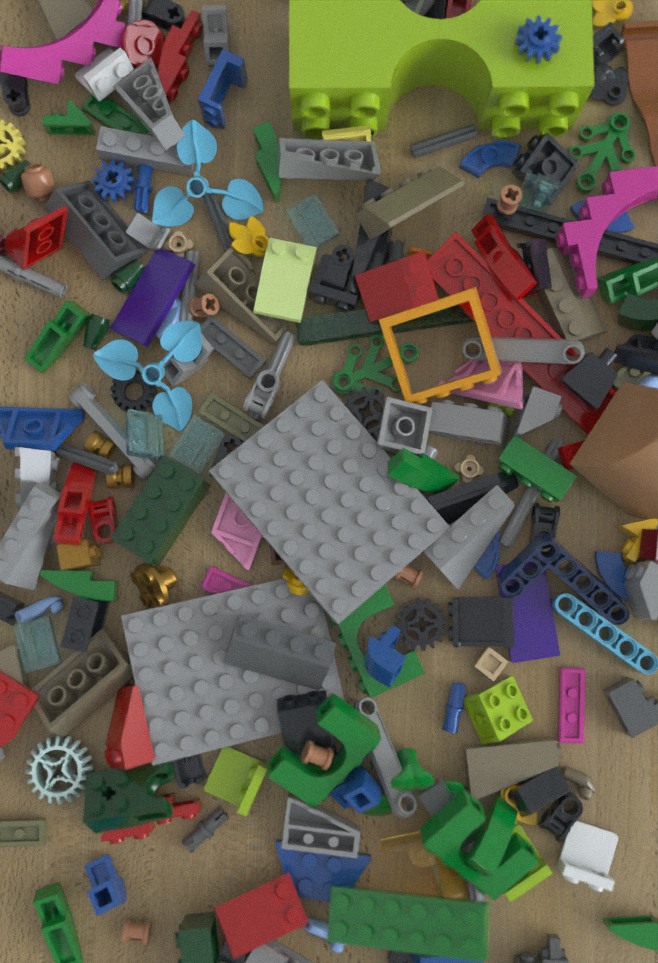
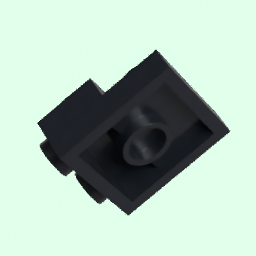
[512,132,580,202]

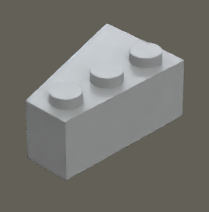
[429,399,511,450]
[281,791,360,858]

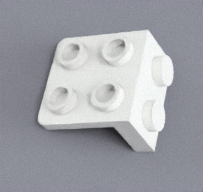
[75,48,134,102]
[556,821,618,892]

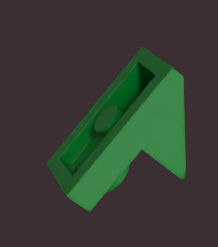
[43,99,95,135]

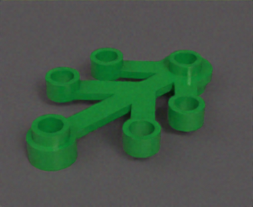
[568,112,636,193]
[331,334,419,402]

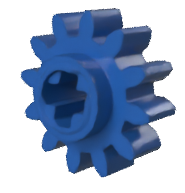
[515,15,562,65]
[92,159,136,203]

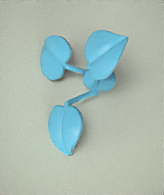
[152,120,263,227]
[93,321,202,431]

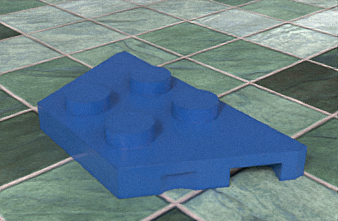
[0,407,85,451]
[276,839,371,902]

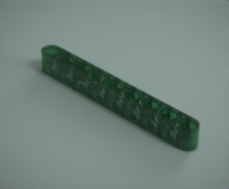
[295,298,474,346]

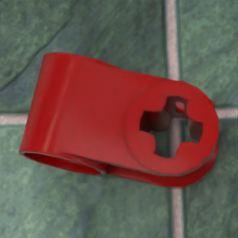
[88,496,118,544]

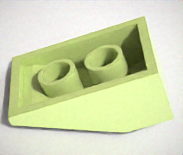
[253,238,317,323]

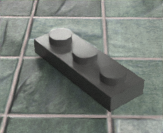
[201,315,266,380]

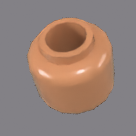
[21,163,56,201]

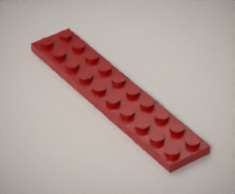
[428,232,616,435]

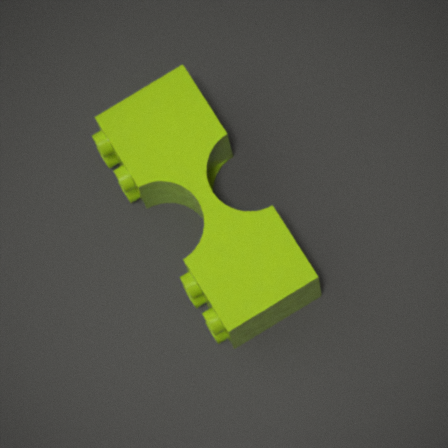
[289,0,594,139]

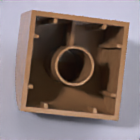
[570,382,658,519]

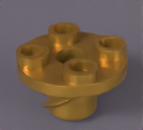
[130,563,177,608]

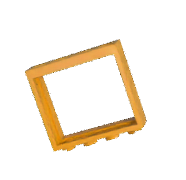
[379,287,502,405]

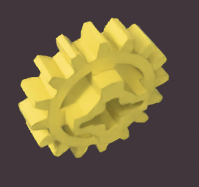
[0,119,26,171]

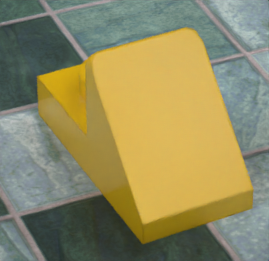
[616,519,658,563]

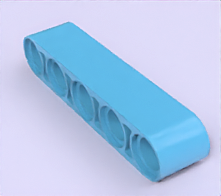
[551,593,658,674]

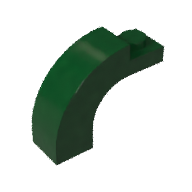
[618,293,658,331]

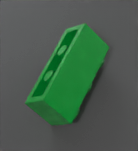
[496,435,577,503]

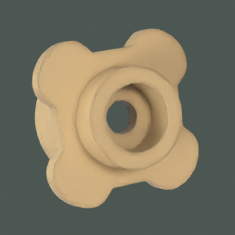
[165,231,193,258]
[455,455,484,483]

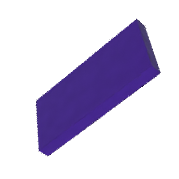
[110,249,196,348]
[495,562,560,663]

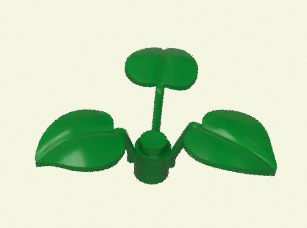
[362,748,468,816]

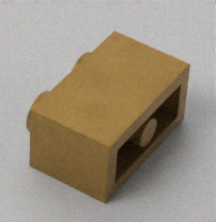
[57,539,103,570]

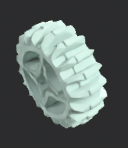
[25,735,94,804]

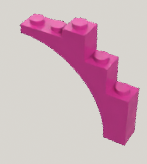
[0,0,125,84]
[556,166,658,299]

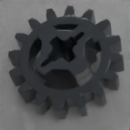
[344,387,385,437]
[394,597,448,651]

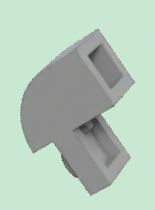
[202,5,230,65]
[163,334,214,386]

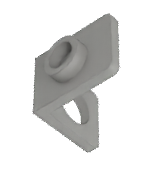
[125,213,171,251]

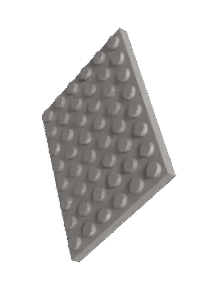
[209,380,451,625]
[121,579,344,766]

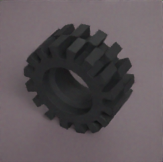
[110,369,157,414]

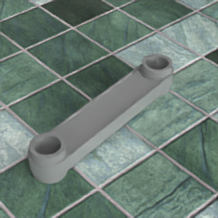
[462,336,585,364]
[69,382,158,480]
[353,698,417,818]

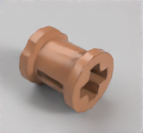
[496,184,523,215]
[188,293,219,318]
[393,565,424,590]
[301,740,333,770]
[122,919,152,945]

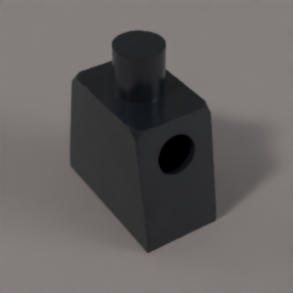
[556,348,618,409]

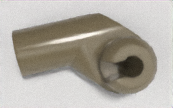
[563,766,595,800]

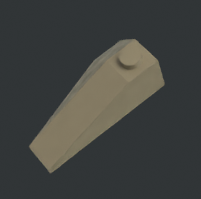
[195,246,288,343]

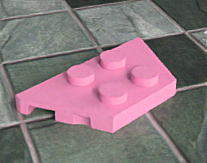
[438,359,523,410]
[211,493,262,570]

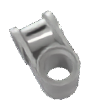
[243,370,280,419]

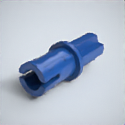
[133,164,153,213]
[442,682,466,733]

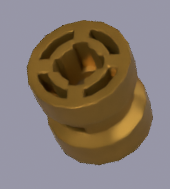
[83,430,117,459]
[106,464,135,489]

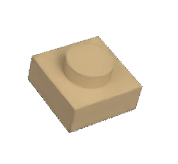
[473,647,508,681]

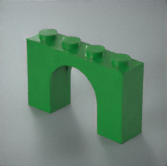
[329,584,425,698]
[267,693,381,808]
[420,789,539,901]

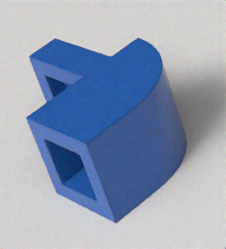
[364,625,406,688]
[330,766,382,814]
[84,854,127,916]

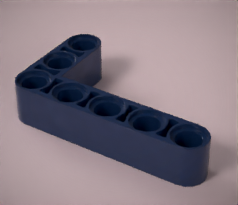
[498,533,630,625]

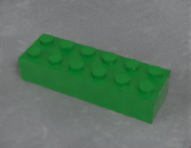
[327,884,490,962]

